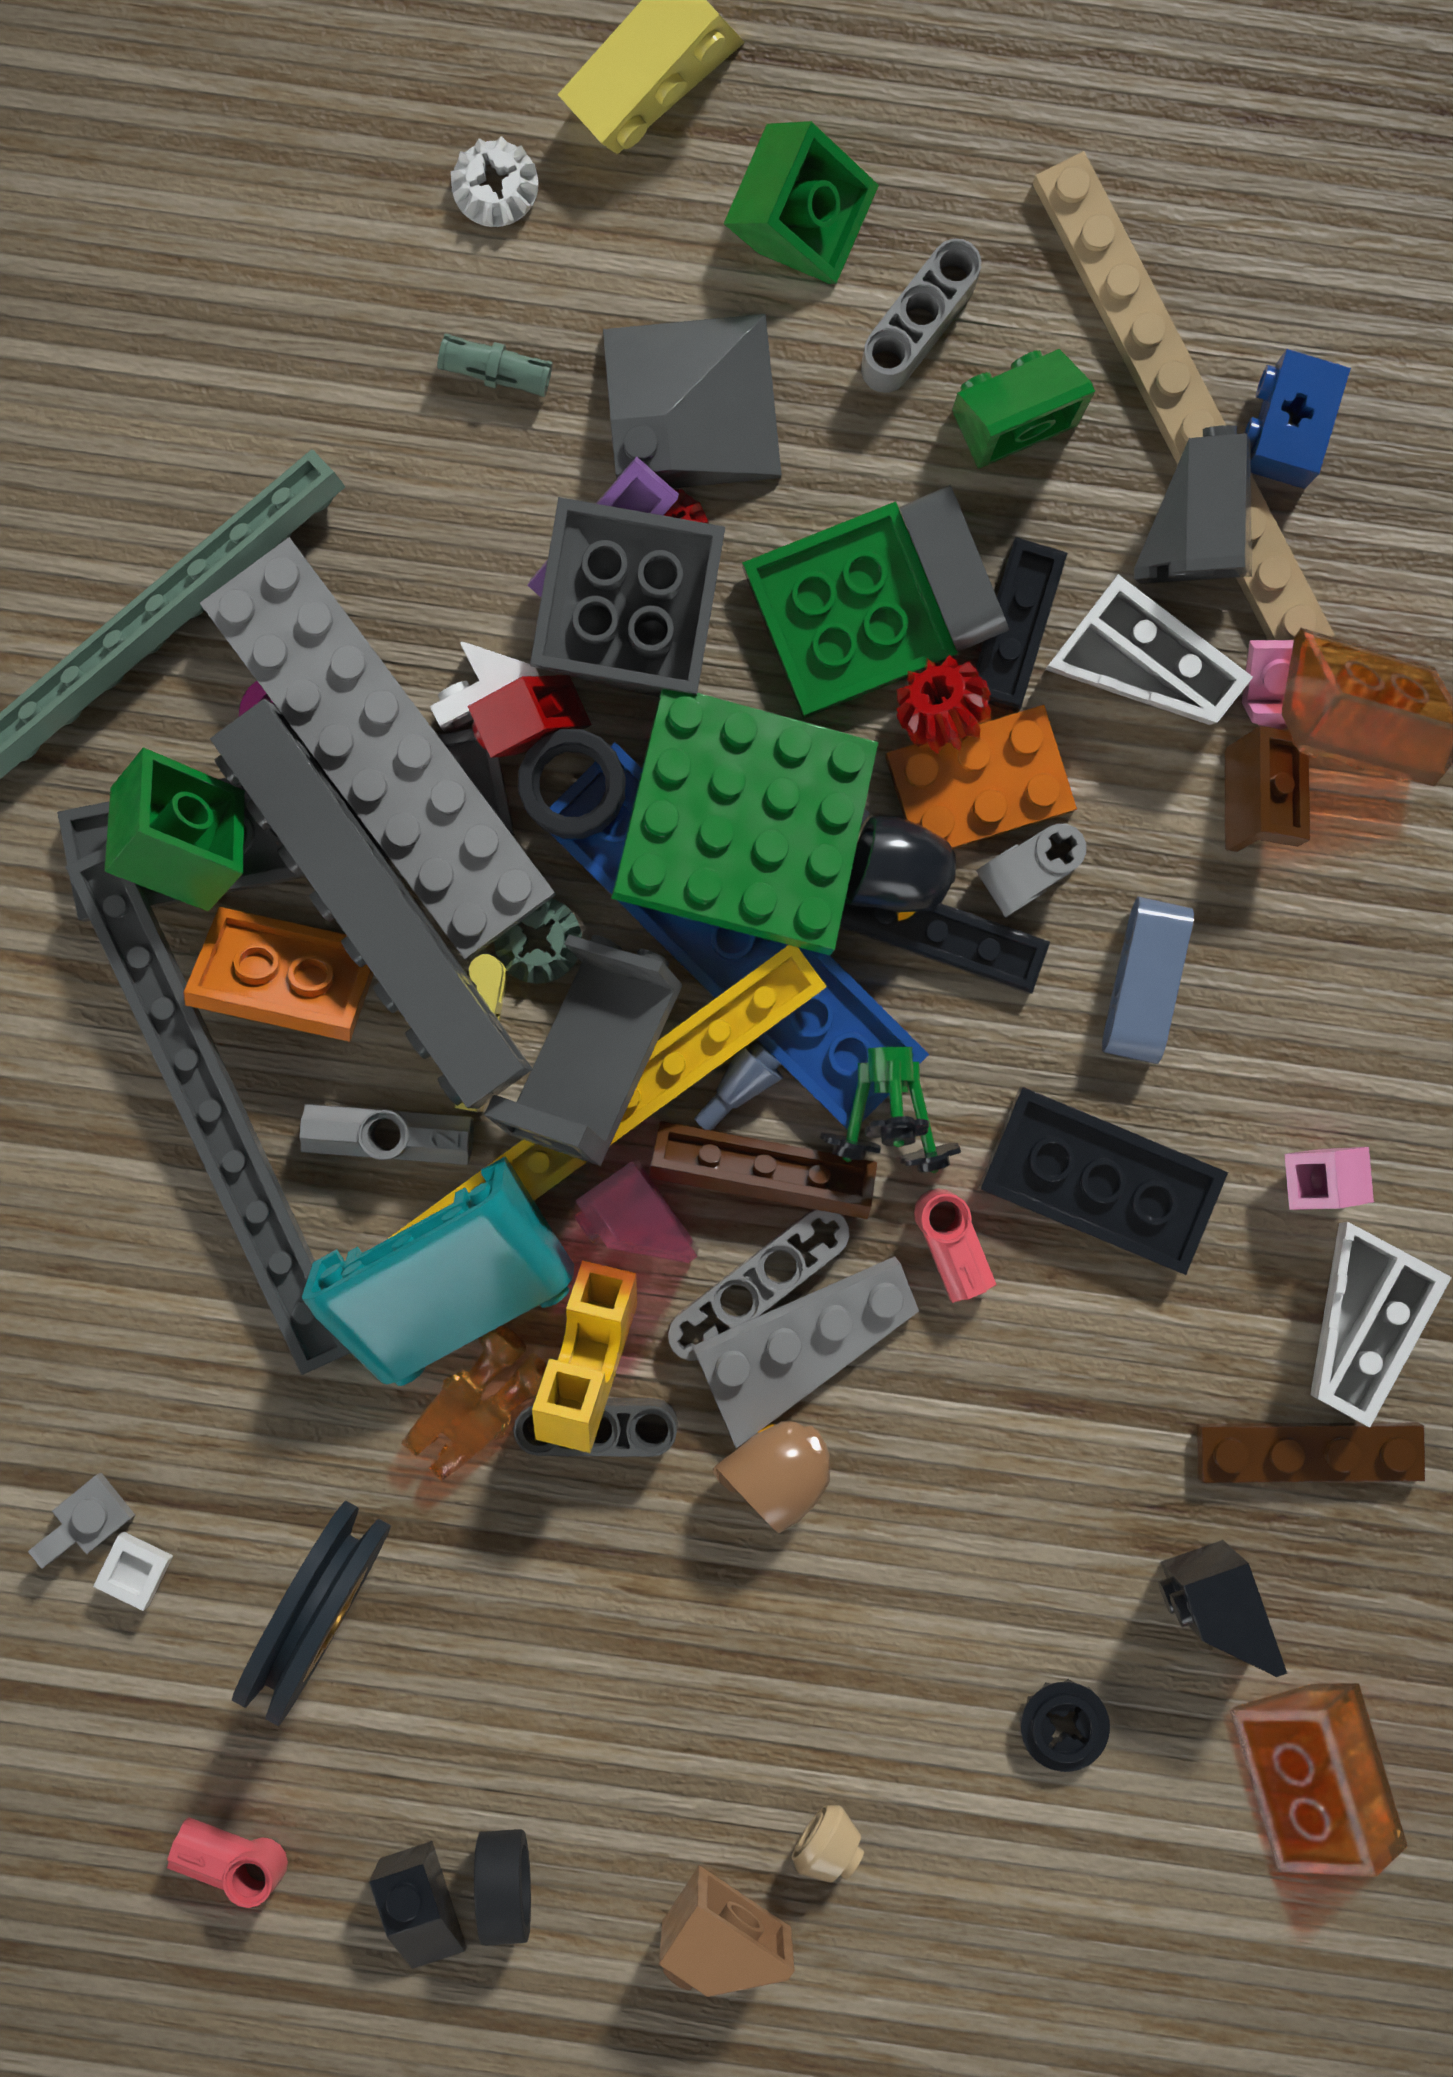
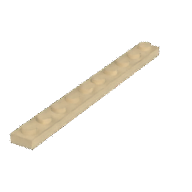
[1033,151,1335,649]

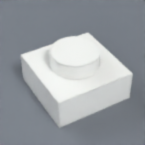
[93,1532,173,1611]

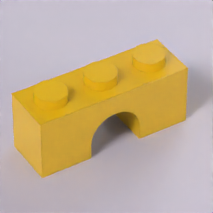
[532,1260,637,1453]

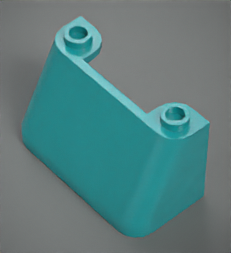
[302,1156,574,1386]

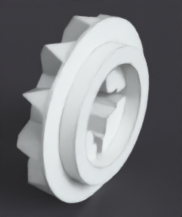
[450,136,538,227]

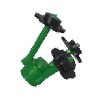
[820,1047,961,1173]

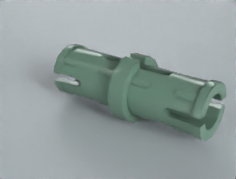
[437,333,553,397]

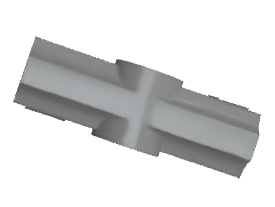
[299,1104,474,1165]

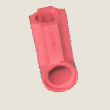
[914,1188,997,1303]
[167,1817,288,1908]

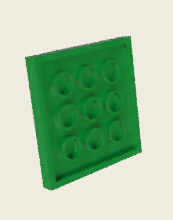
[611,689,878,956]

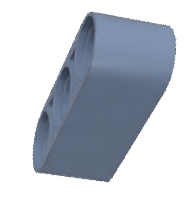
[1102,896,1194,1064]

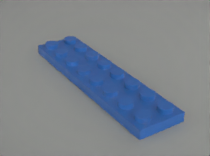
[548,742,929,1130]

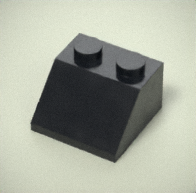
[1158,1540,1288,1677]

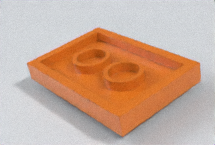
[885,705,1077,849]
[184,907,374,1042]

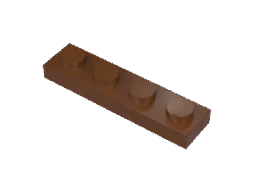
[649,1121,877,1219]
[1197,1422,1425,1483]

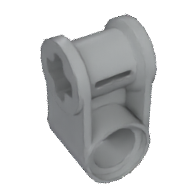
[976,824,1086,917]

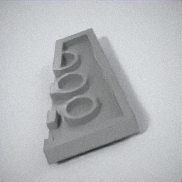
[692,1256,919,1448]

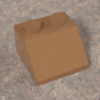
[659,1865,795,1997]

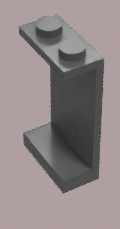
[484,935,683,1166]

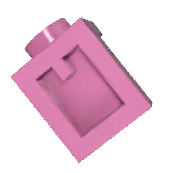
[1242,640,1310,729]

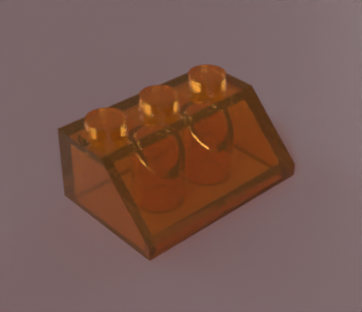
[1281,628,1453,787]
[1230,1683,1408,1877]

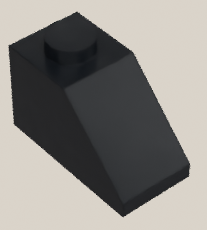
[369,1841,466,1969]

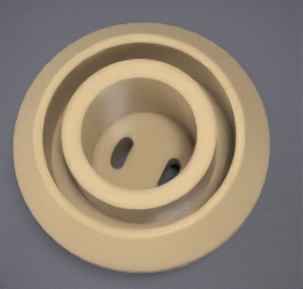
[792,1805,864,1883]

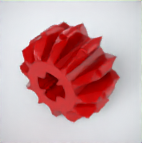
[896,654,991,754]

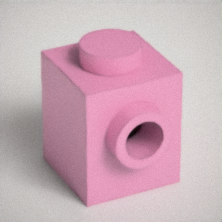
[1284,1147,1374,1210]

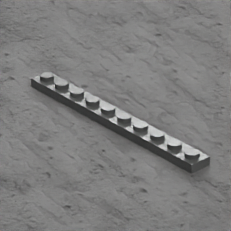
[65,848,351,1375]

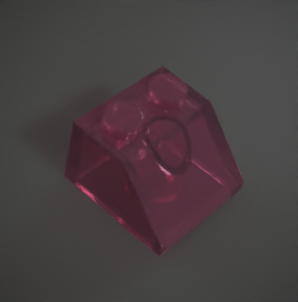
[574,1158,699,1263]

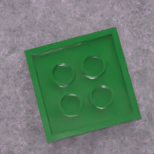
[742,501,958,719]

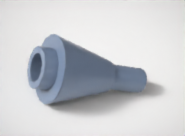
[694,1041,783,1131]

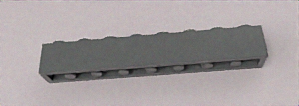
[210,699,533,1109]

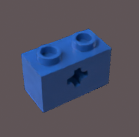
[1244,349,1351,489]

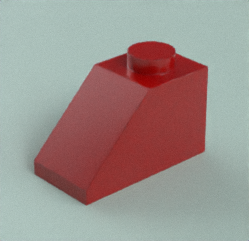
[467,675,592,758]

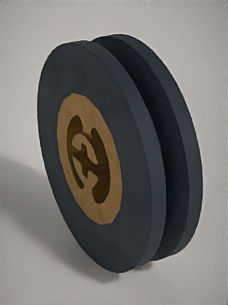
[232,1501,391,1726]

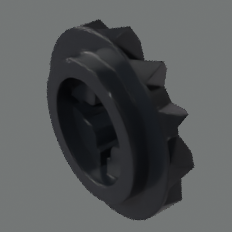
[1019,1679,1110,1772]

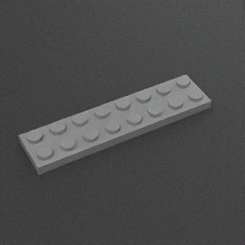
[200,537,556,961]

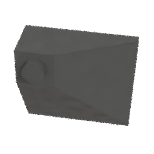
[603,314,782,488]
[530,497,725,697]

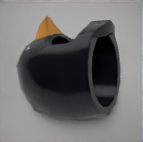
[844,816,956,921]

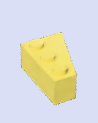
[557,0,745,154]

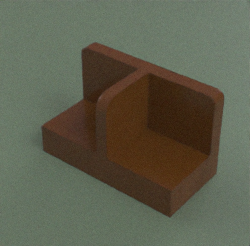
[1225,726,1310,852]

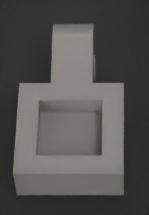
[28,1473,135,1569]

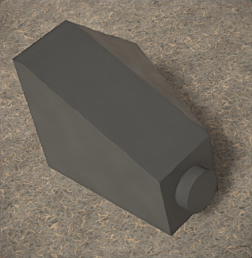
[1134,425,1252,584]

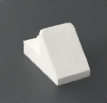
[430,642,539,734]

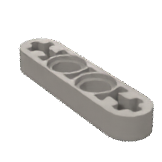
[668,1209,849,1361]

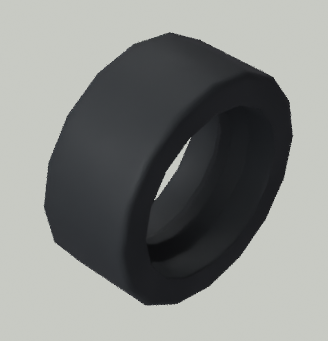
[518,729,626,839]
[474,1829,531,1946]

